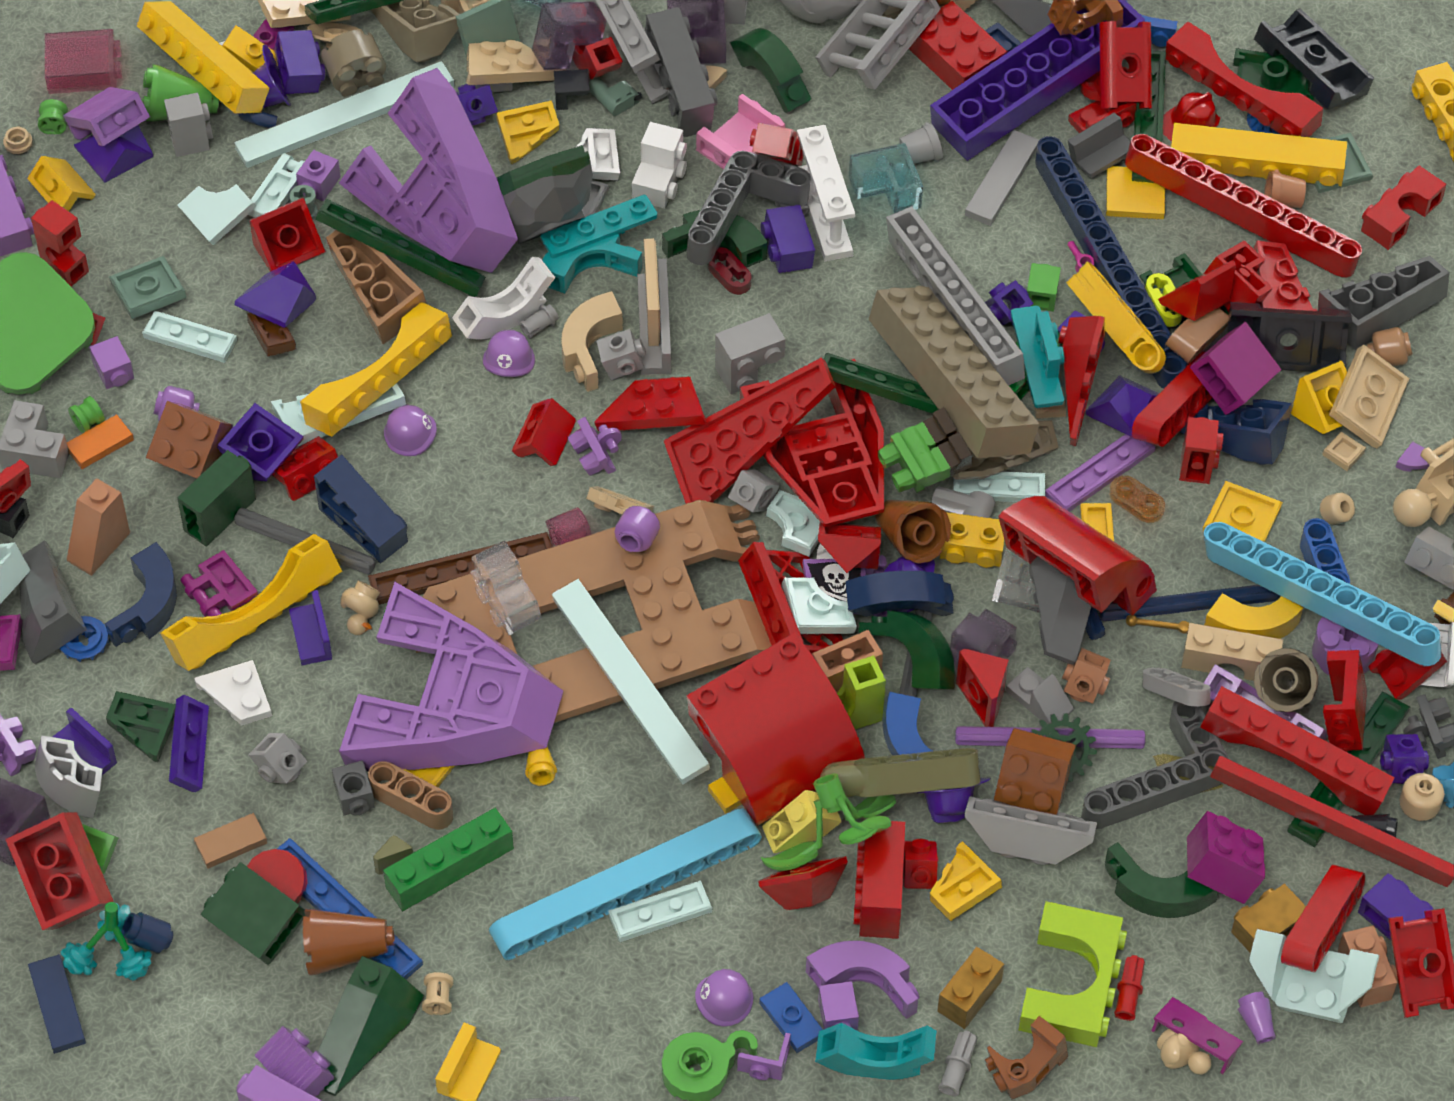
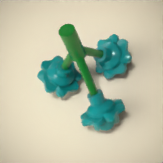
[60,902,152,981]

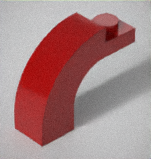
[555,4,623,79]

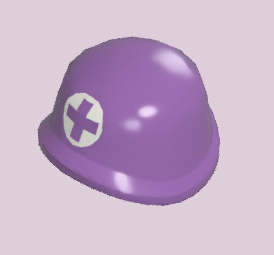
[483,330,535,377]
[384,405,437,456]
[695,969,753,1026]

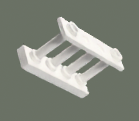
[797,125,855,262]

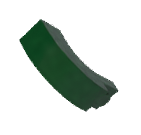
[729,28,812,113]
[662,210,768,268]
[859,611,955,689]
[1105,842,1219,918]

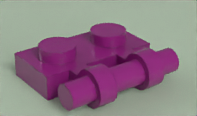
[180,550,258,617]

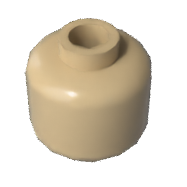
[1399,773,1445,821]

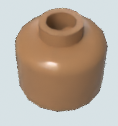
[1367,327,1412,367]

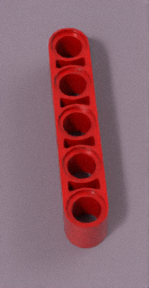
[1132,352,1213,447]
[1281,864,1366,973]

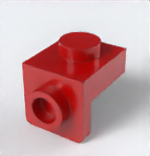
[904,839,938,889]

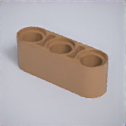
[1165,307,1229,363]
[368,761,453,830]

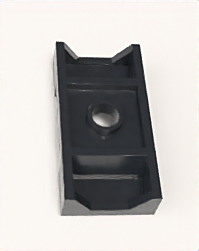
[1254,8,1374,110]
[1227,302,1352,372]

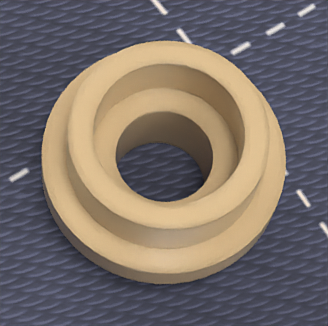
[3,127,33,154]

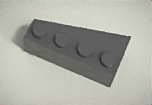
[645,7,718,138]
[1318,256,1450,350]

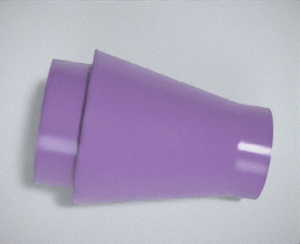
[1238,992,1276,1044]

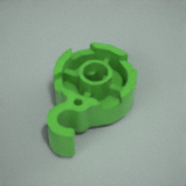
[661,1030,758,1101]

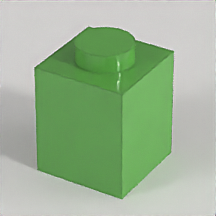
[1027,263,1061,312]

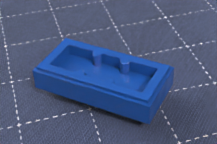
[759,982,823,1053]

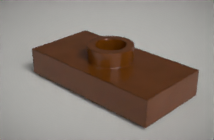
[247,313,296,357]

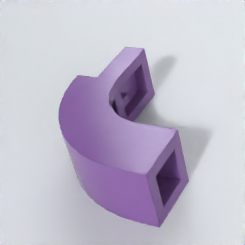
[806,941,919,1019]

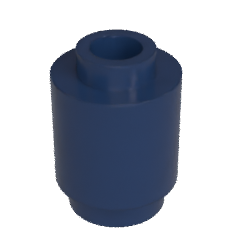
[121,912,173,954]

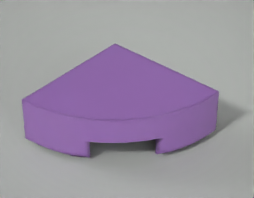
[1396,441,1439,472]

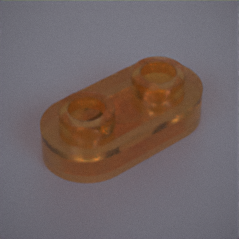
[1109,475,1165,523]

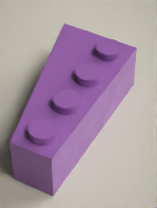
[0,155,34,257]

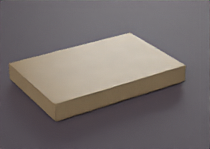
[644,238,660,346]
[1329,344,1410,449]

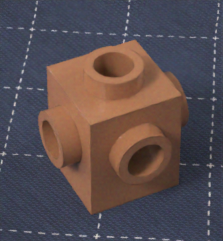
[1062,648,1111,704]

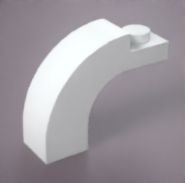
[452,257,555,339]

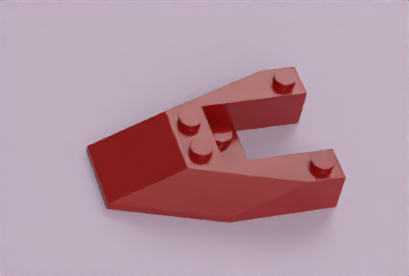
[740,359,884,527]

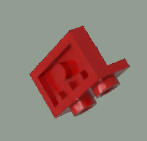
[1068,101,1137,133]
[272,436,338,501]
[1368,649,1447,700]

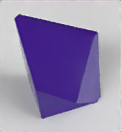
[74,125,154,183]
[234,261,316,328]
[1085,375,1159,437]
[217,403,304,482]

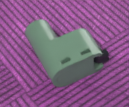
[589,77,642,117]

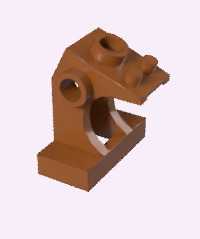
[1047,0,1123,35]
[985,1015,1068,1100]

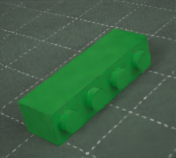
[383,807,514,912]

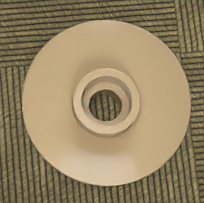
[307,22,363,48]

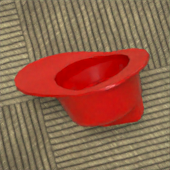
[1163,92,1220,141]

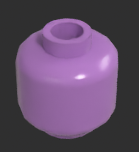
[153,386,200,421]
[614,506,660,552]

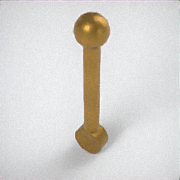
[1125,615,1189,634]

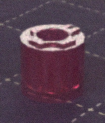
[545,507,592,546]

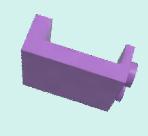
[63,87,150,146]

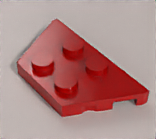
[594,376,707,431]

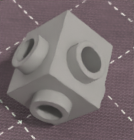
[597,329,646,380]
[248,733,307,783]

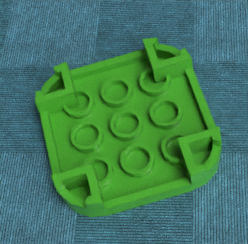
[0,252,95,395]

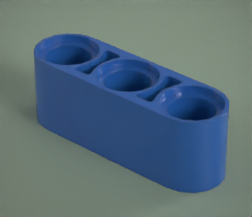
[1300,518,1350,584]

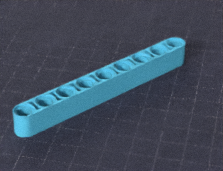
[1204,522,1441,666]
[489,808,762,960]

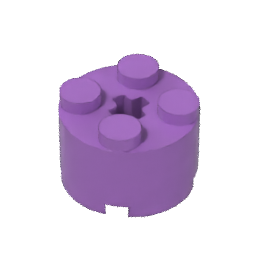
[1312,617,1379,675]

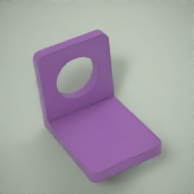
[737,1033,791,1080]

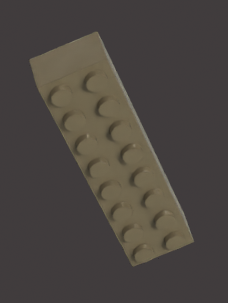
[869,286,1039,459]

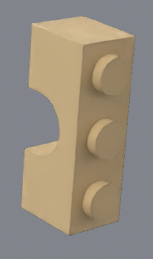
[1181,623,1283,681]

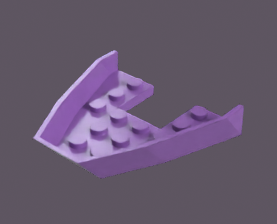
[339,68,518,273]
[339,582,563,772]

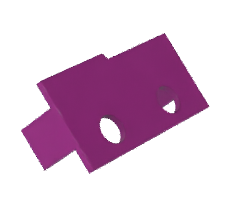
[1151,997,1243,1074]

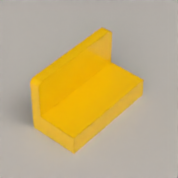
[27,156,96,211]
[435,1023,501,1101]

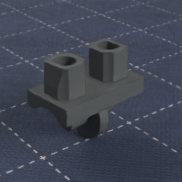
[1403,694,1454,759]

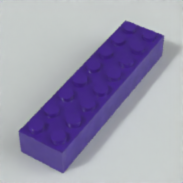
[930,0,1145,161]

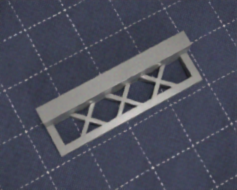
[637,258,671,375]

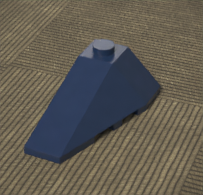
[1179,399,1292,465]

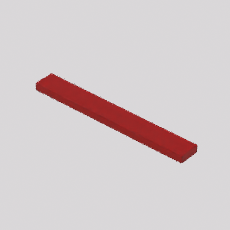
[1210,756,1454,888]

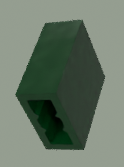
[177,450,256,547]
[200,862,306,965]

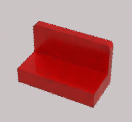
[512,398,576,466]

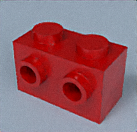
[1179,417,1223,484]

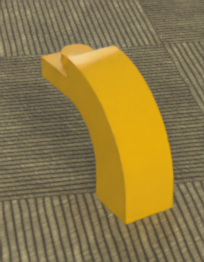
[1204,593,1303,639]

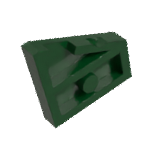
[106,691,176,762]

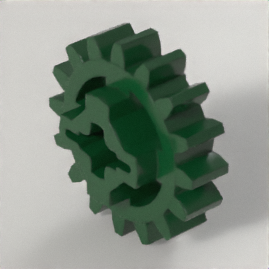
[1030,713,1097,782]

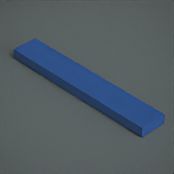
[277,838,423,979]

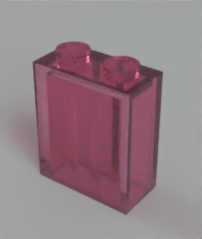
[45,29,122,94]

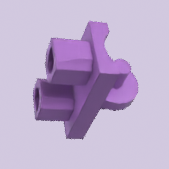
[568,417,622,476]
[0,714,36,776]

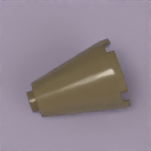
[1254,648,1318,712]

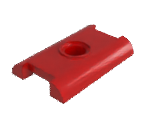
[1099,21,1152,109]
[1388,908,1454,1018]

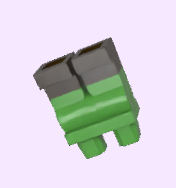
[878,407,972,493]

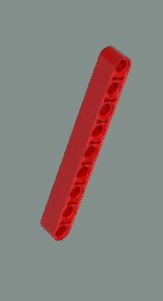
[1125,134,1362,278]

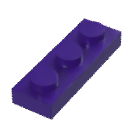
[169,695,209,792]

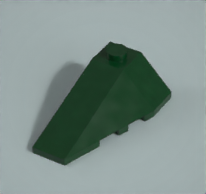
[318,956,424,1096]

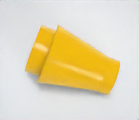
[525,746,557,786]

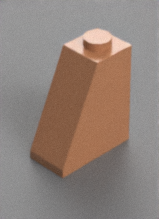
[67,478,130,576]

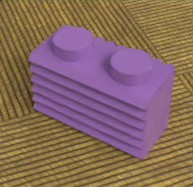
[255,1026,334,1097]

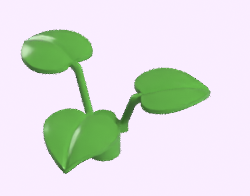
[761,773,896,871]

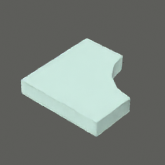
[178,184,256,245]
[766,490,820,557]
[781,578,857,634]

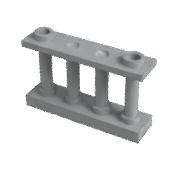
[596,0,669,104]
[815,0,940,90]

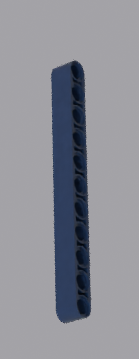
[1035,136,1187,389]

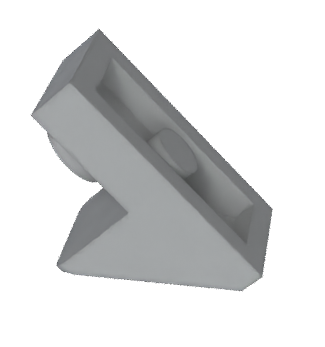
[1006,667,1074,728]

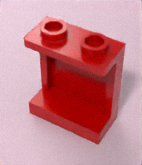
[1323,650,1367,751]

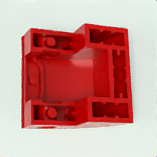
[998,496,1157,616]
[686,632,865,826]

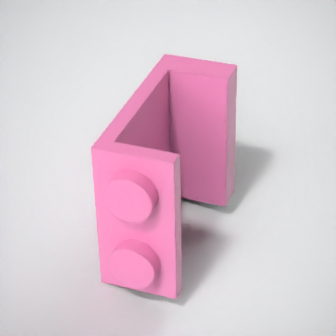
[696,94,785,169]

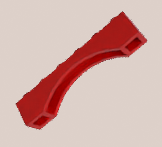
[1165,22,1323,137]
[1200,686,1395,815]

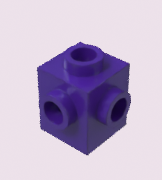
[456,84,498,126]
[985,280,1034,326]
[1380,734,1429,784]

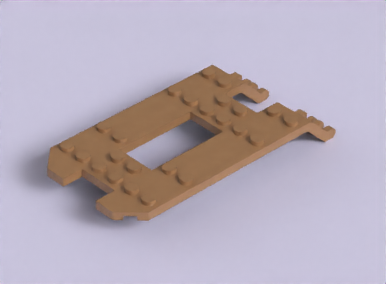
[416,500,772,723]

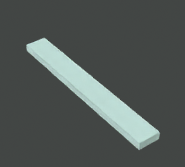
[234,61,455,168]
[552,579,710,785]

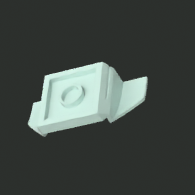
[1249,929,1379,1023]

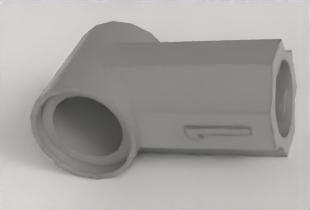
[932,486,995,518]

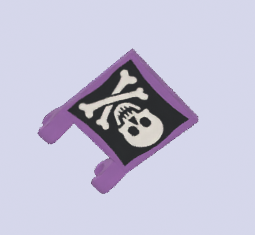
[802,555,891,617]

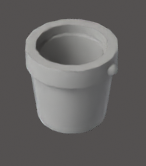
[899,122,943,165]

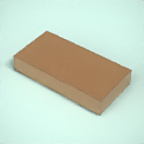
[194,813,267,869]

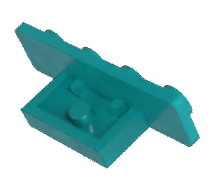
[541,195,657,258]
[1011,306,1064,408]

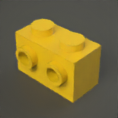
[939,512,1004,568]

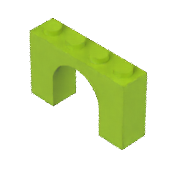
[837,655,886,729]
[1018,901,1127,1047]

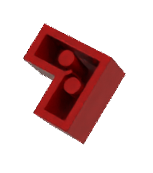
[1203,241,1273,312]

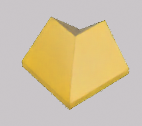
[1291,361,1347,434]

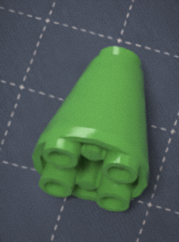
[141,64,219,122]

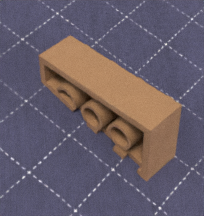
[326,230,427,344]

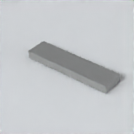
[965,130,1039,226]

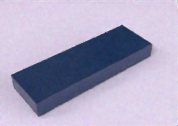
[28,954,86,1054]

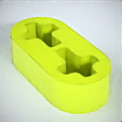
[1145,273,1183,327]

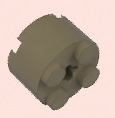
[321,30,386,97]

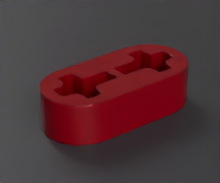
[707,247,751,295]

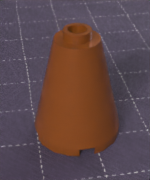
[875,500,951,563]
[303,909,395,976]

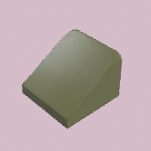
[373,835,413,875]

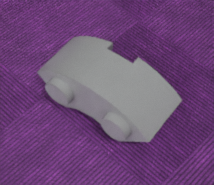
[35,735,103,818]

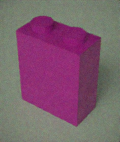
[1190,322,1282,415]

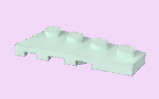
[271,383,406,447]

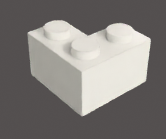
[632,122,687,209]

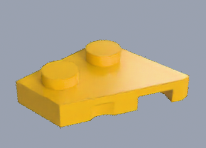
[496,100,559,164]
[930,841,1002,921]

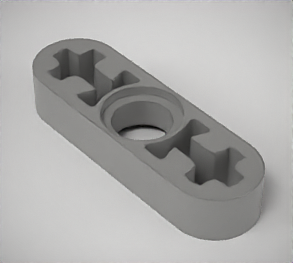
[1142,668,1211,707]

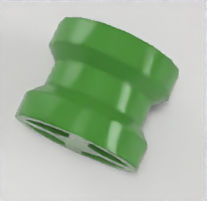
[38,99,68,134]
[68,396,105,433]

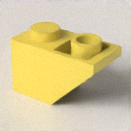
[762,790,842,853]

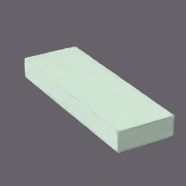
[142,311,237,363]
[953,472,1045,502]
[608,881,712,942]

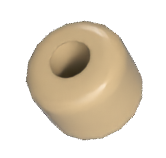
[1320,493,1355,525]

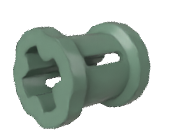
[289,185,318,219]

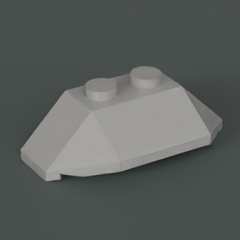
[965,797,1097,865]

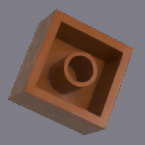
[146,401,233,478]
[994,728,1076,815]

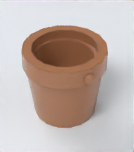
[1264,169,1306,208]

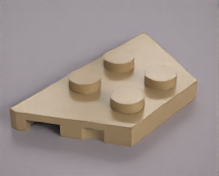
[466,40,566,85]

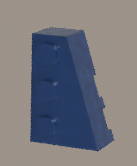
[314,454,408,564]

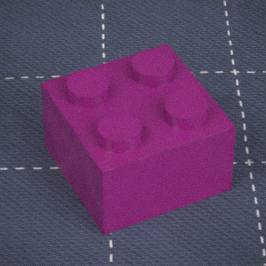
[1187,811,1265,904]

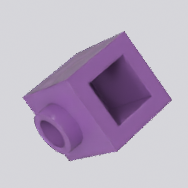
[296,150,341,201]

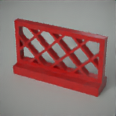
[738,542,843,654]

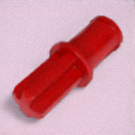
[1114,955,1145,1021]

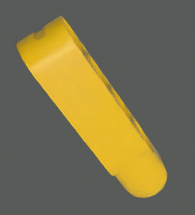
[1066,261,1166,374]

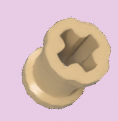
[422,972,454,1015]

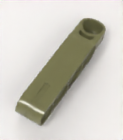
[820,748,981,797]

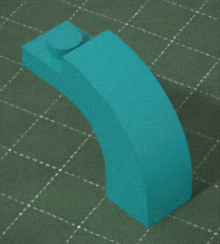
[542,234,642,294]
[815,1023,937,1080]

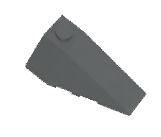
[1029,556,1091,665]

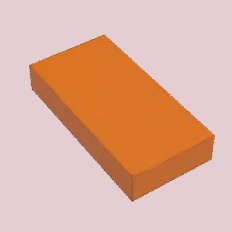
[67,414,134,469]

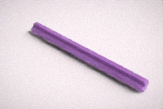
[955,726,1145,749]

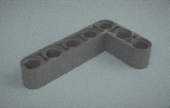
[686,151,811,265]
[1081,701,1229,829]

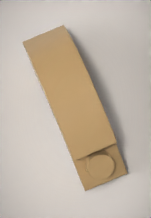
[562,291,623,392]

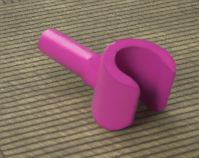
[1067,241,1094,273]

